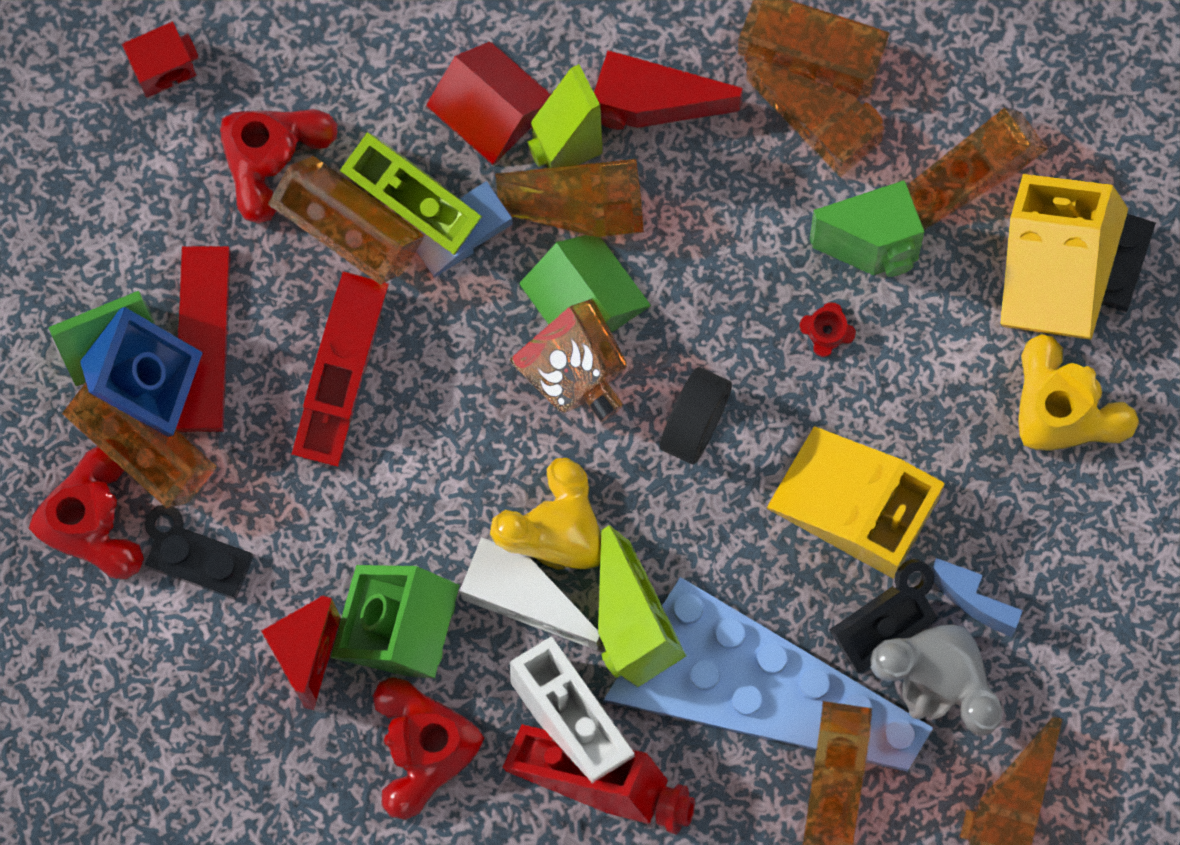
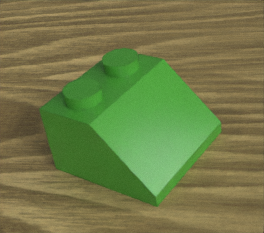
[810,180,925,277]
[331,565,460,678]

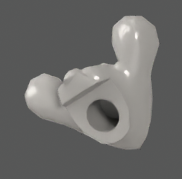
[871,624,1002,735]

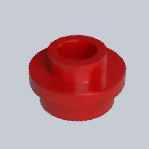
[655,784,695,834]

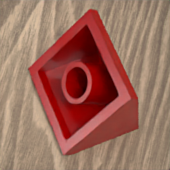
[426,41,551,166]
[261,596,341,710]

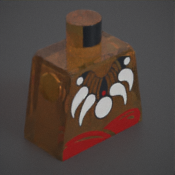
[509,298,627,422]

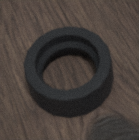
[660,367,732,465]

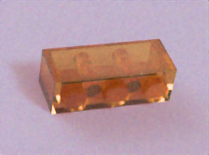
[738,0,890,98]
[268,156,425,285]
[62,382,217,508]

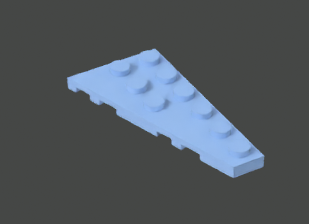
[604,577,933,772]

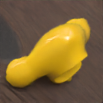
[1018,334,1139,451]
[490,458,601,570]

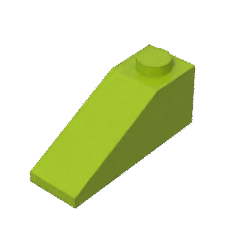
[527,64,603,177]
[340,132,483,255]
[598,525,686,687]

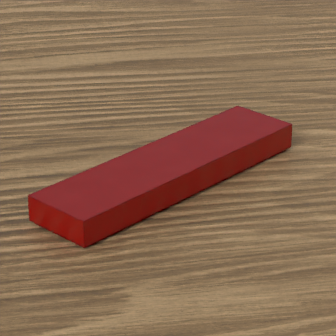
[176,246,231,432]

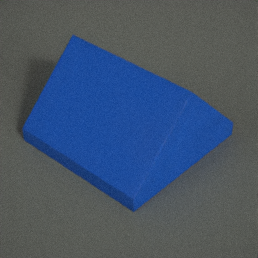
[80,307,203,437]

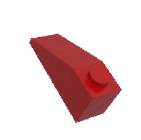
[594,50,743,130]
[502,724,668,824]

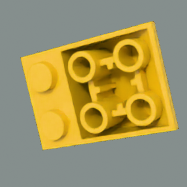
[1000,174,1129,340]
[767,426,945,579]

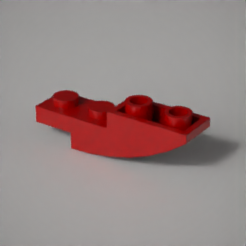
[291,271,389,467]

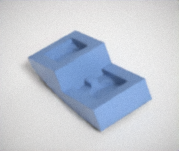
[409,181,513,277]
[932,558,1023,637]

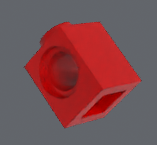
[122,21,199,98]

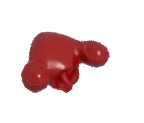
[220,109,338,224]
[28,444,144,579]
[372,677,484,820]

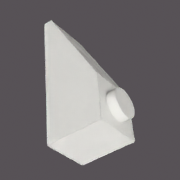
[460,537,601,651]
[510,636,634,783]

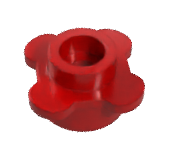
[799,302,856,357]

